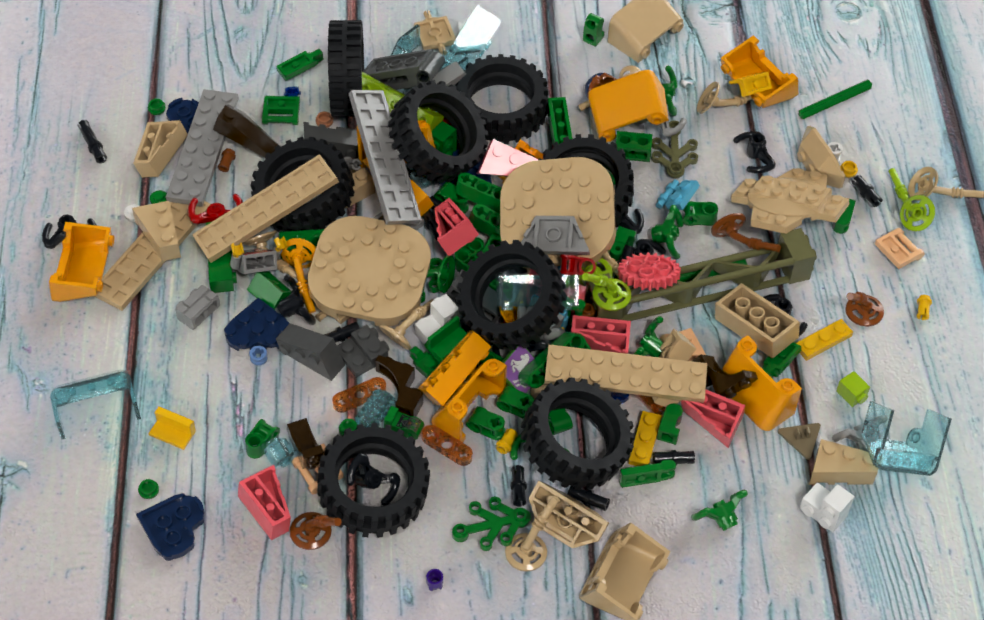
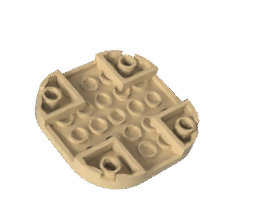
[500,157,616,269]
[308,216,431,326]

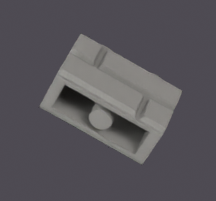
[175,285,220,330]

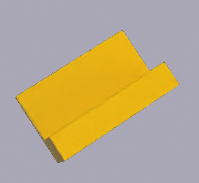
[729,71,772,97]
[148,406,196,450]

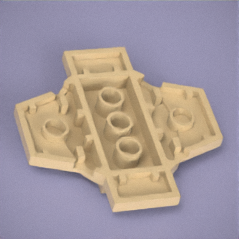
[731,168,849,234]

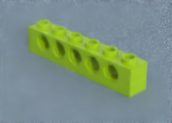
[362,72,444,131]

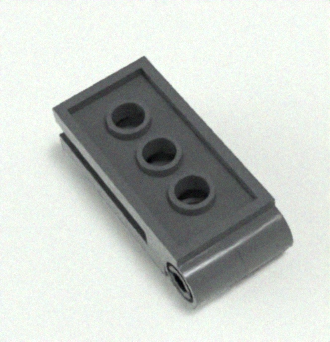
[363,49,445,90]

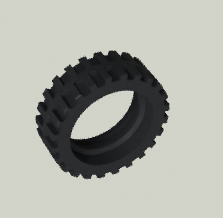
[328,20,365,117]
[455,54,548,144]
[388,80,488,183]
[538,134,634,226]
[250,137,355,232]
[456,240,567,350]
[520,378,635,490]
[317,423,430,538]

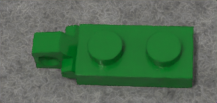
[276,49,324,81]
[762,342,801,379]
[410,346,439,378]

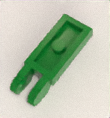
[619,459,676,488]

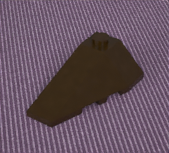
[213,104,281,158]

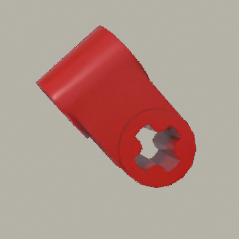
[559,254,596,275]

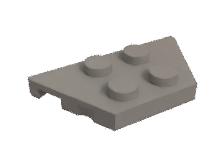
[521,216,590,255]

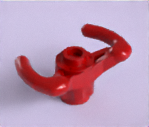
[188,194,243,224]

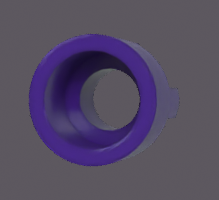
[426,569,443,591]

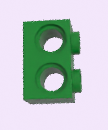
[432,121,457,156]
[616,131,653,162]

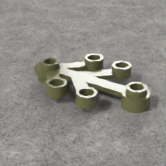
[651,120,698,178]

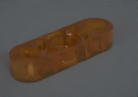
[332,377,387,413]
[422,425,473,466]

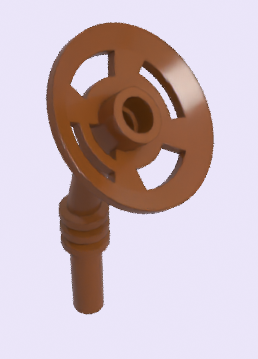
[711,213,781,252]
[846,292,884,327]
[290,512,342,550]

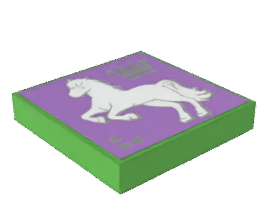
[502,345,535,394]

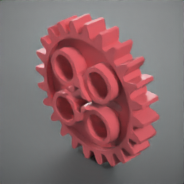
[618,252,681,291]

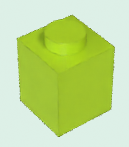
[836,371,870,407]

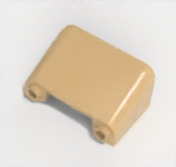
[608,0,684,63]
[579,523,671,620]

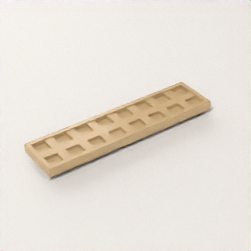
[192,154,339,263]
[94,201,210,311]
[544,345,707,403]

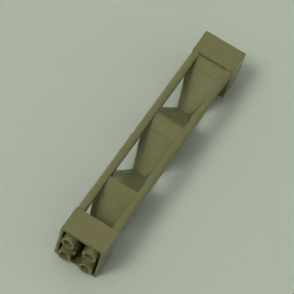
[585,228,817,321]

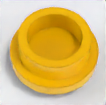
[840,161,858,178]

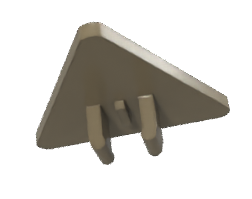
[778,423,821,460]

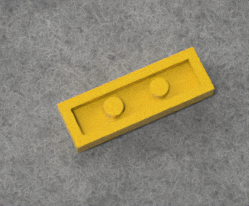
[796,319,853,361]
[629,411,662,466]

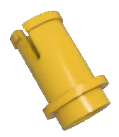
[917,295,932,320]
[496,428,518,454]

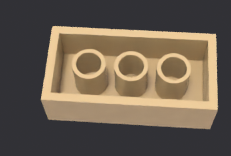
[715,283,800,358]

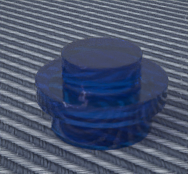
[283,86,301,96]

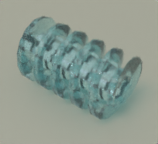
[355,389,396,428]

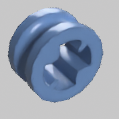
[249,346,268,366]

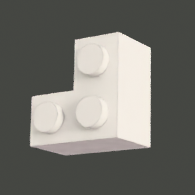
[415,294,460,344]
[800,482,855,533]

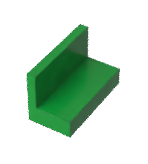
[247,271,292,310]
[428,316,467,362]

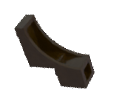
[692,354,758,398]
[375,355,423,417]
[287,418,324,470]

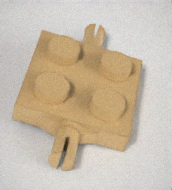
[414,10,456,55]

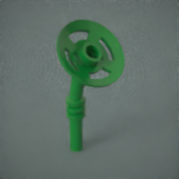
[427,255,455,293]

